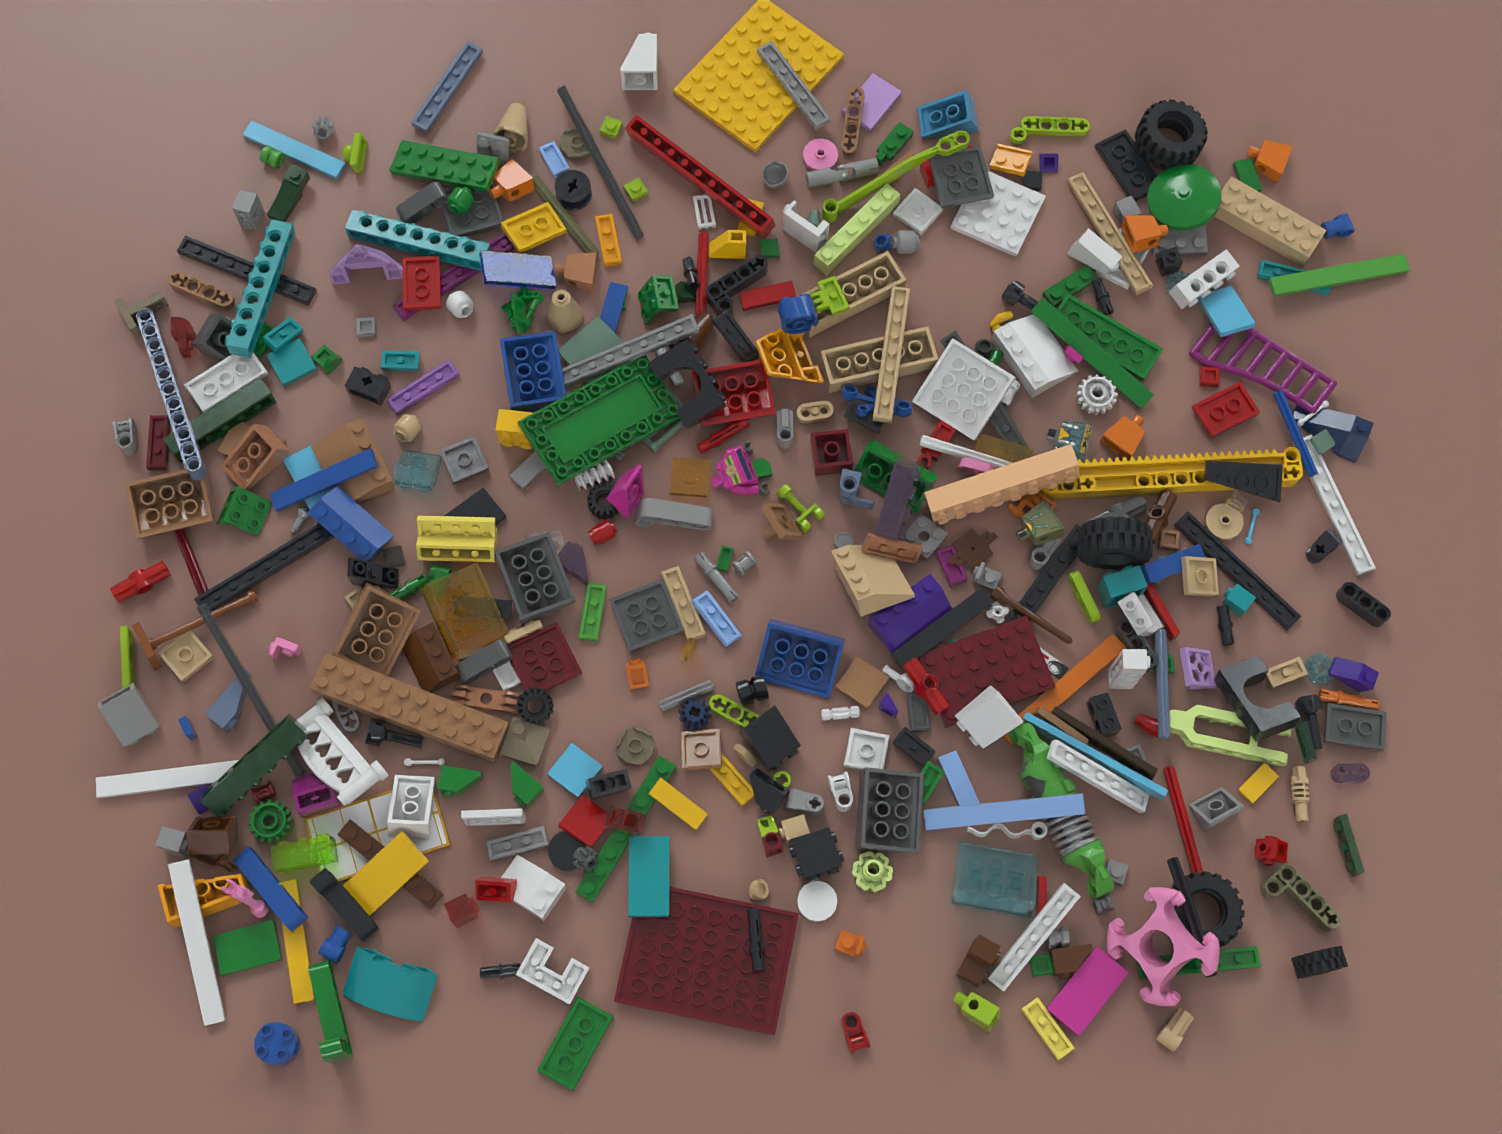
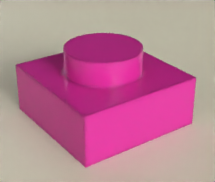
[1063,345,1083,364]

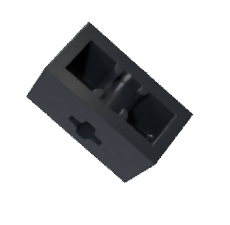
[345,366,391,406]
[585,769,632,801]

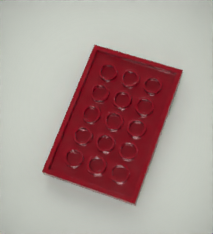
[919,615,1056,728]

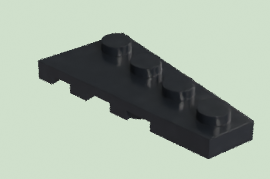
[1204,461,1283,503]

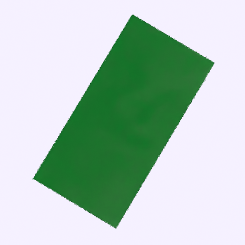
[517,355,680,487]

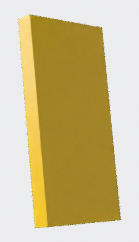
[343,831,429,916]

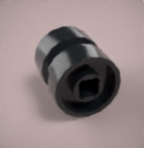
[735,674,769,706]

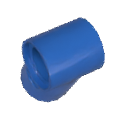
[1321,213,1355,238]
[318,925,352,964]

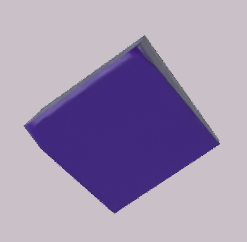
[1039,153,1058,172]
[879,693,898,718]
[187,785,208,815]

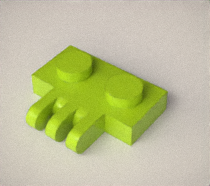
[810,276,849,316]

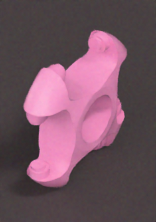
[1106,887,1220,1007]

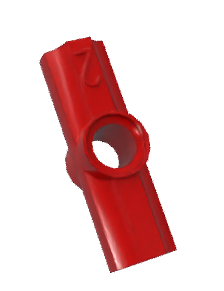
[110,560,171,603]
[902,657,950,715]

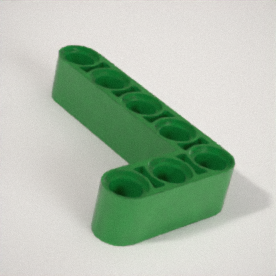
[308,960,353,1064]

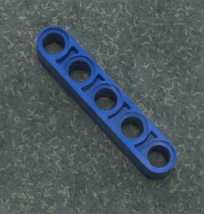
[233,846,308,932]

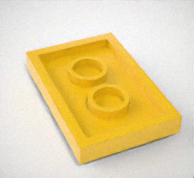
[501,202,567,254]

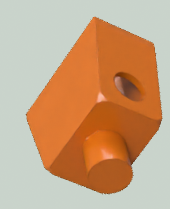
[1246,140,1293,183]
[489,159,535,202]
[1121,215,1168,253]
[1100,415,1145,461]

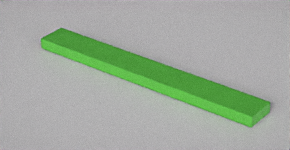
[1268,254,1410,297]

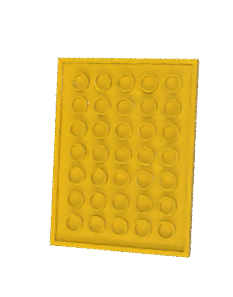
[673,0,844,153]

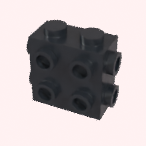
[788,827,844,882]

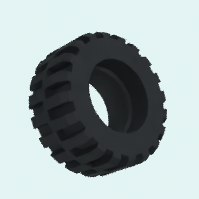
[1135,99,1208,170]
[1078,516,1153,570]
[1171,871,1245,947]

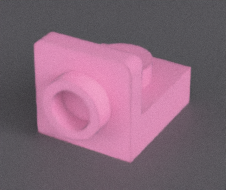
[269,637,302,660]

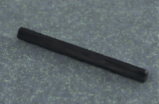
[1167,857,1217,978]

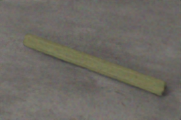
[532,175,599,255]

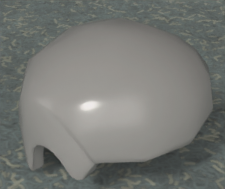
[761,160,789,189]

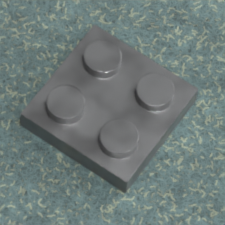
[440,436,490,485]

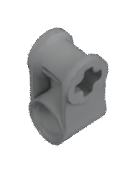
[112,417,138,455]
[785,789,824,816]

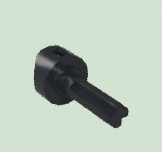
[1002,281,1038,310]
[1295,694,1323,750]
[365,718,423,748]

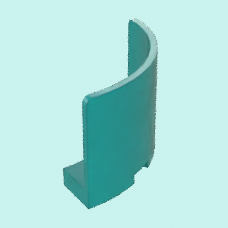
[343,947,438,1021]

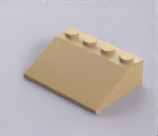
[831,545,915,617]

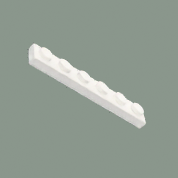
[1047,739,1149,813]
[988,882,1081,992]

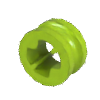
[1010,127,1027,145]
[773,771,791,788]

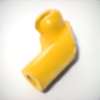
[989,311,1013,332]

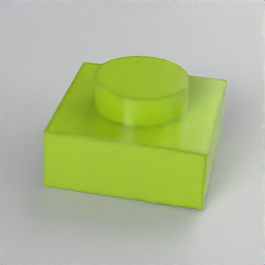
[599,116,623,139]
[623,177,648,202]

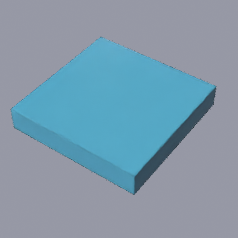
[547,743,603,799]

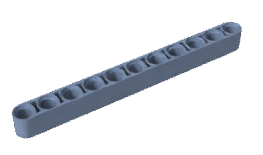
[136,308,207,481]

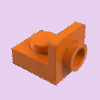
[625,658,649,690]
[834,930,867,958]

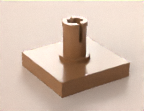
[761,503,803,540]

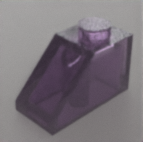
[558,541,589,586]

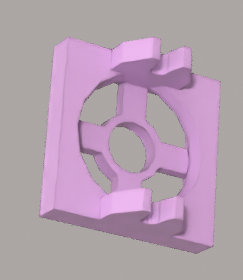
[1180,647,1216,691]

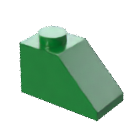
[511,761,545,808]
[437,765,483,798]

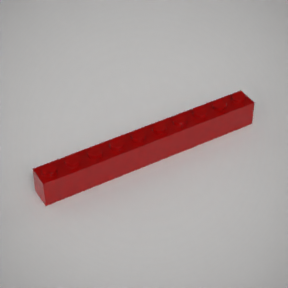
[625,115,776,239]

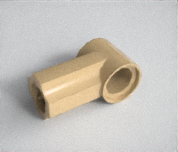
[1156,1007,1194,1052]

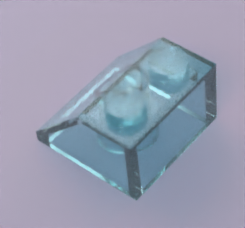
[394,449,442,492]

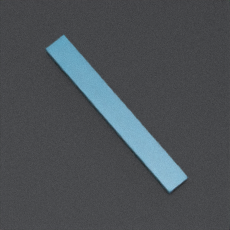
[1022,712,1168,800]

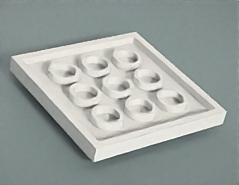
[950,171,1046,257]
[912,338,1016,441]

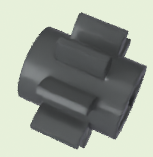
[573,845,598,872]

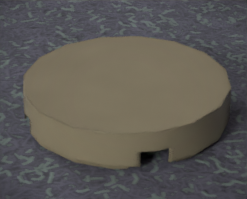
[560,126,595,160]
[616,726,655,766]

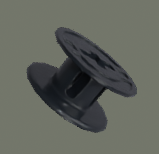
[555,170,592,211]

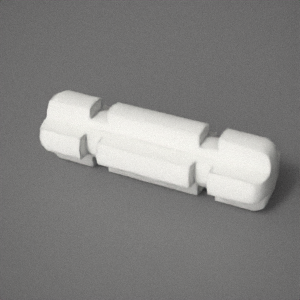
[821,706,860,721]

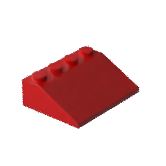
[691,360,776,427]

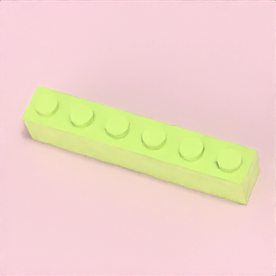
[813,183,900,276]

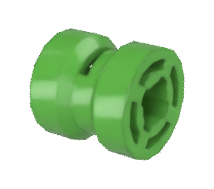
[260,145,285,169]

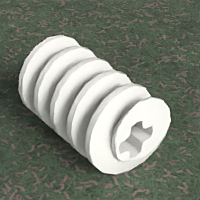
[574,460,615,492]

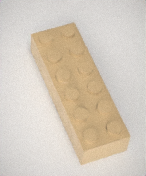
[1214,176,1326,267]
[797,251,906,338]
[820,326,938,393]

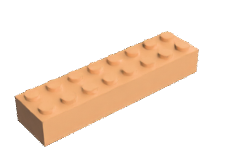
[924,444,1079,525]

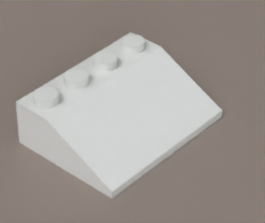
[991,314,1078,398]

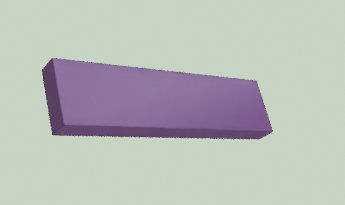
[386,360,460,416]

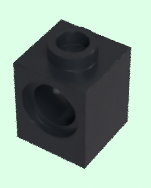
[1155,247,1183,277]

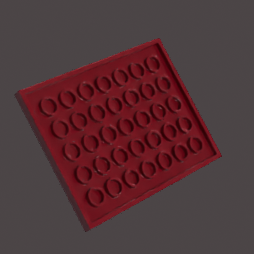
[614,887,799,1036]

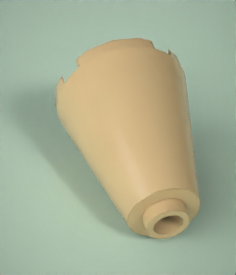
[493,103,528,154]
[546,290,583,334]

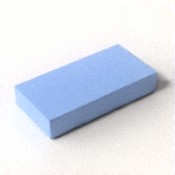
[538,141,570,179]

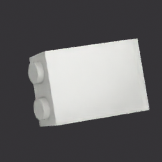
[620,33,658,90]
[955,685,1024,749]

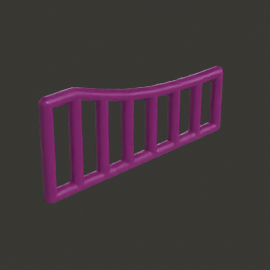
[1189,323,1337,413]

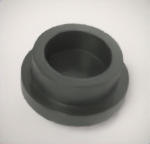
[975,339,993,357]

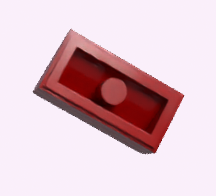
[475,877,517,903]

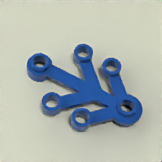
[841,385,912,422]

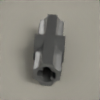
[1091,495,1148,520]

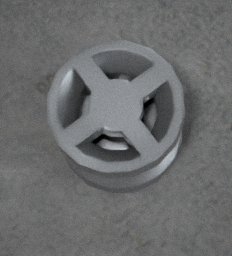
[1091,893,1114,915]

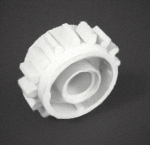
[1076,375,1118,415]

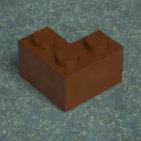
[956,934,1001,987]

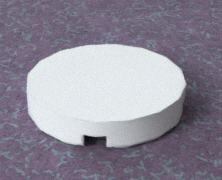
[797,881,837,922]

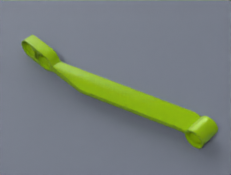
[822,131,970,223]

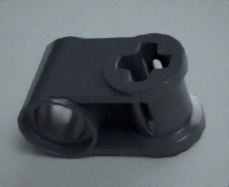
[1306,528,1343,564]

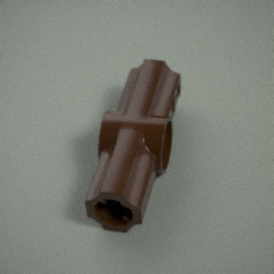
[1146,490,1177,543]

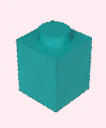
[1222,584,1256,617]

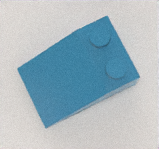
[917,90,979,139]

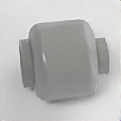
[892,230,919,254]

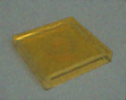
[669,457,710,498]

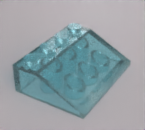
[951,841,1038,918]

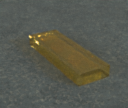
[974,433,1034,463]

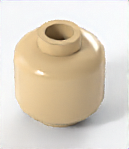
[393,414,421,442]

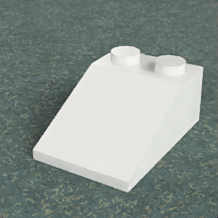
[387,775,435,839]
[501,855,567,921]

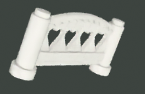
[297,697,389,806]

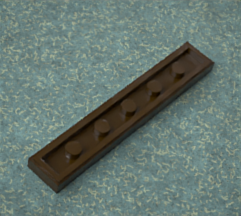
[1051,706,1158,781]

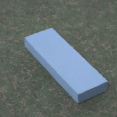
[691,590,742,648]
[938,750,980,806]

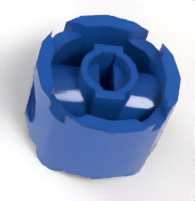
[777,293,819,335]
[254,1022,301,1066]

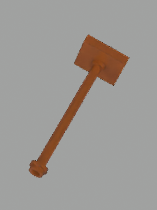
[132,590,259,670]

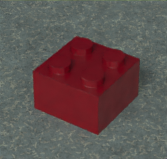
[810,429,853,476]

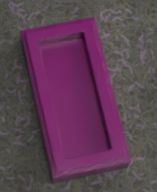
[935,545,968,587]

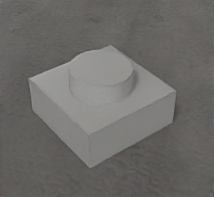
[1106,859,1128,886]

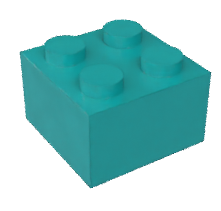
[1096,565,1148,609]

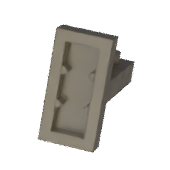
[114,291,168,337]

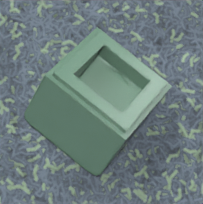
[1310,429,1336,455]

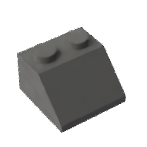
[191,313,245,362]

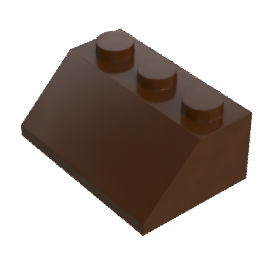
[402,622,461,693]

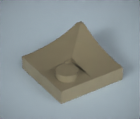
[500,717,550,766]

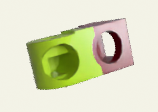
[756,815,783,858]

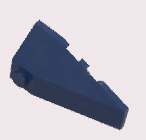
[1293,404,1374,463]

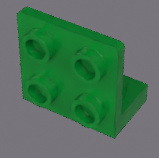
[638,275,679,325]
[217,486,272,536]

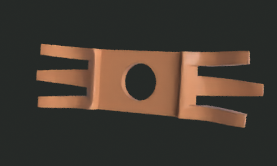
[448,685,522,715]

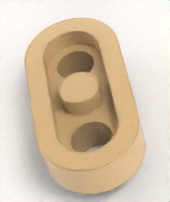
[796,401,834,424]

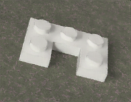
[516,938,589,1005]

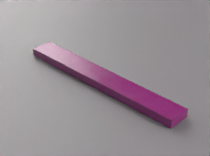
[392,233,515,321]

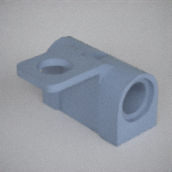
[838,469,875,510]

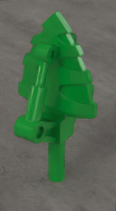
[501,276,545,334]

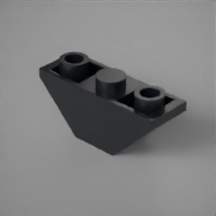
[347,557,399,588]

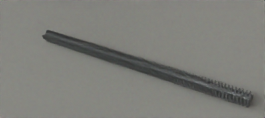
[557,85,644,240]
[197,604,305,777]

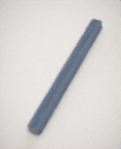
[1155,629,1170,739]

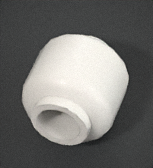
[446,291,474,318]

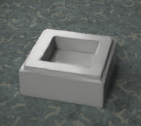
[356,317,376,338]

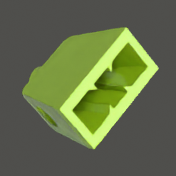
[953,991,1000,1033]

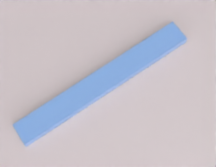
[923,793,1086,830]

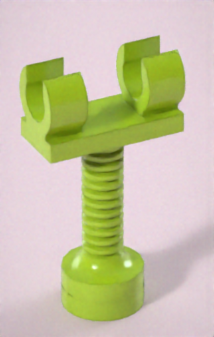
[776,484,825,533]

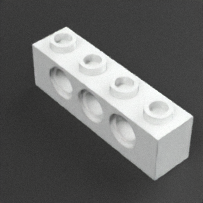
[1168,249,1240,309]
[1108,649,1150,689]

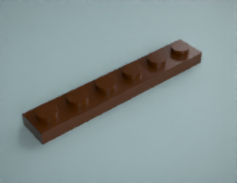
[337,819,443,910]

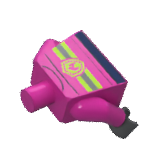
[711,441,770,496]

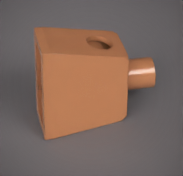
[554,253,598,292]

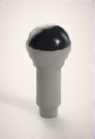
[290,506,310,534]

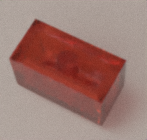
[444,893,480,928]

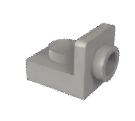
[972,562,1002,592]

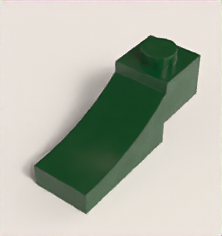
[267,164,310,222]

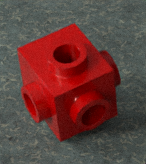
[1254,836,1288,866]

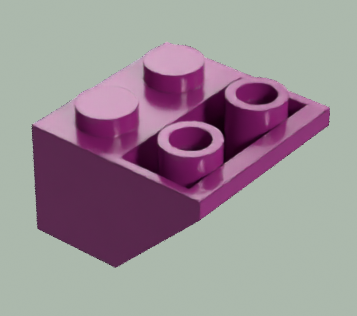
[292,773,341,818]

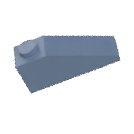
[205,669,252,733]

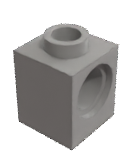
[1112,195,1142,227]

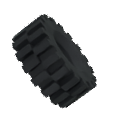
[1291,946,1348,979]

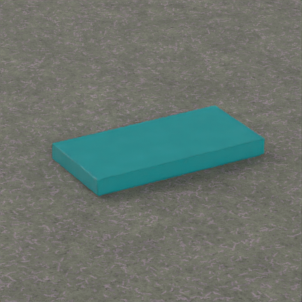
[628,836,670,917]

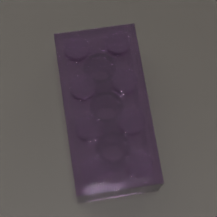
[874,457,922,540]

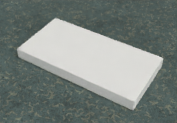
[184,352,269,412]

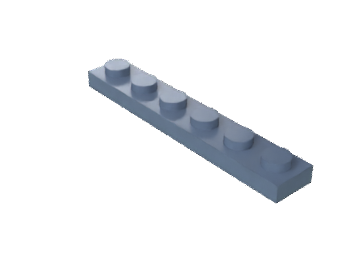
[411,41,483,133]

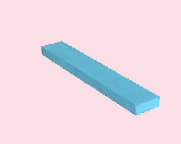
[242,120,346,180]

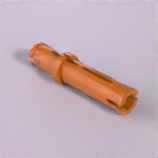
[1318,688,1379,710]

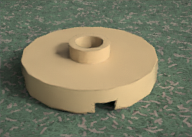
[1205,503,1244,541]

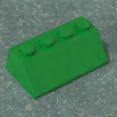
[854,439,938,514]

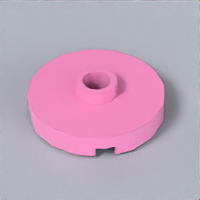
[803,138,838,171]

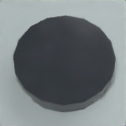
[548,831,586,871]

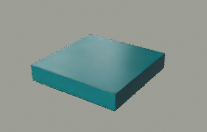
[266,338,317,387]

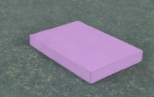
[842,73,902,132]

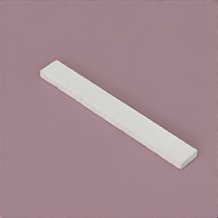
[1293,435,1376,576]
[96,760,238,799]
[168,859,226,1026]

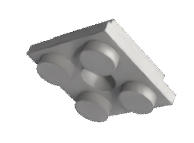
[477,132,509,166]
[900,513,948,560]

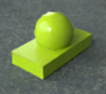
[341,133,368,174]

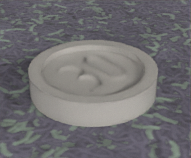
[834,532,853,549]

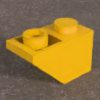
[709,230,746,259]

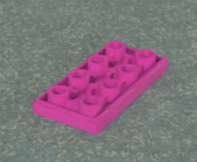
[1046,946,1129,1036]

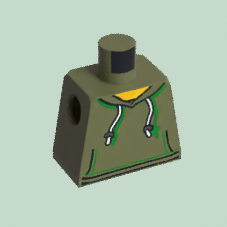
[1015,499,1065,546]

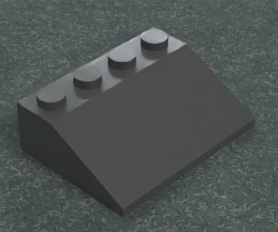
[494,532,576,627]
[855,767,924,854]

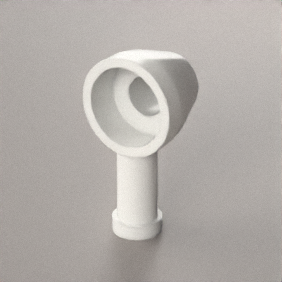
[882,665,914,693]

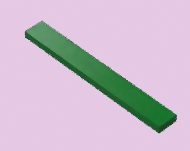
[1031,298,1154,409]

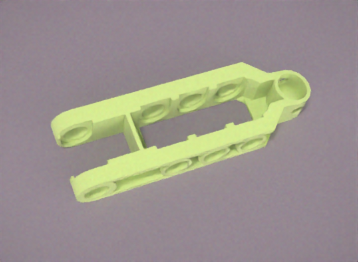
[1170,705,1292,766]

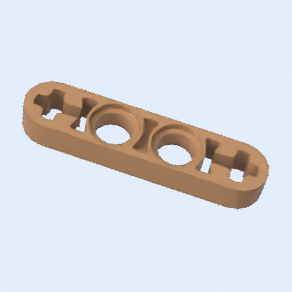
[841,86,865,156]
[168,271,235,310]

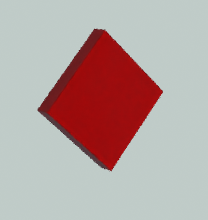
[558,795,614,848]

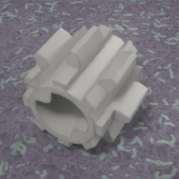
[312,116,335,140]

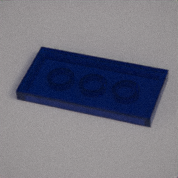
[479,250,556,290]

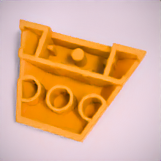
[755,327,824,383]

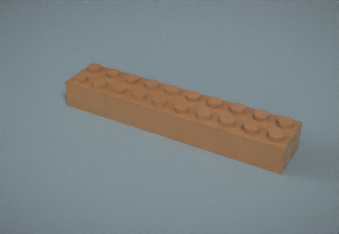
[309,653,509,763]

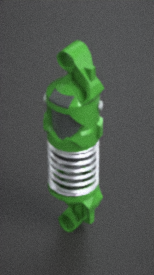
[1009,722,1114,899]

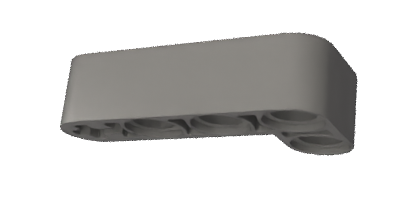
[635,498,713,530]

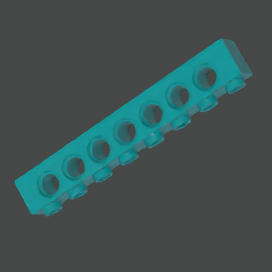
[345,210,492,272]
[225,219,295,358]

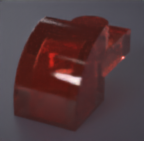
[171,317,197,358]
[605,806,646,836]

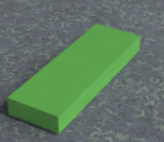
[578,583,607,642]

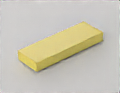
[1021,997,1075,1061]

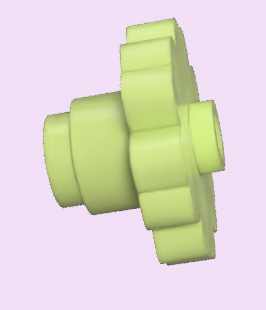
[852,851,893,893]

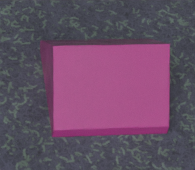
[606,465,645,518]

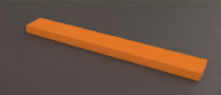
[1002,634,1126,747]

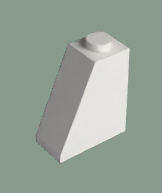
[1067,228,1122,275]

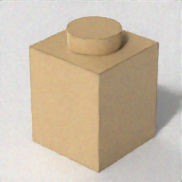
[778,814,810,844]

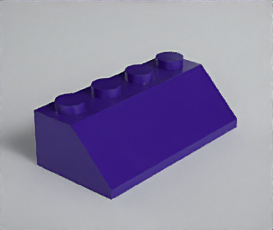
[868,574,952,653]

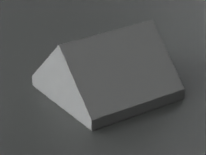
[1189,787,1244,832]

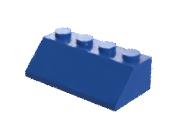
[308,486,395,562]

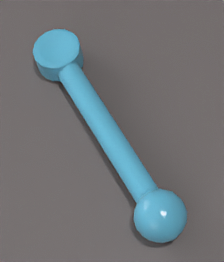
[1245,508,1260,544]

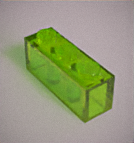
[271,833,338,873]

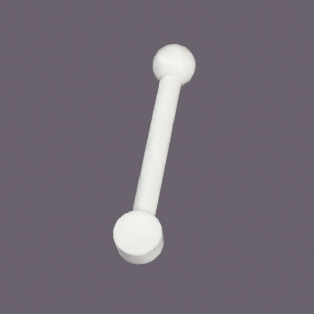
[1297,401,1329,427]
[404,758,445,767]

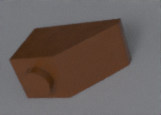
[1049,944,1093,979]

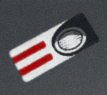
[1040,647,1068,679]

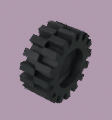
[587,483,619,520]
[517,687,554,725]

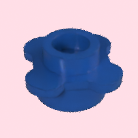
[874,234,892,253]

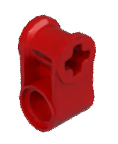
[841,1012,871,1054]

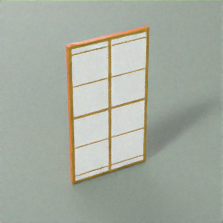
[304,790,451,882]

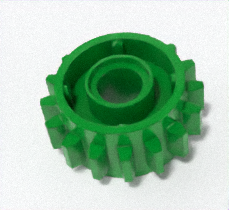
[247,799,293,844]

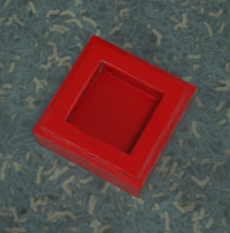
[1199,366,1219,387]

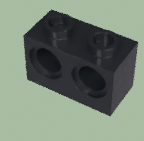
[1086,692,1122,737]

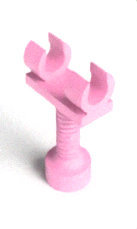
[221,879,269,918]

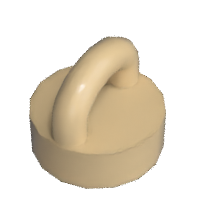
[749,879,769,900]

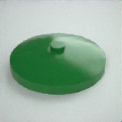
[1147,164,1221,231]

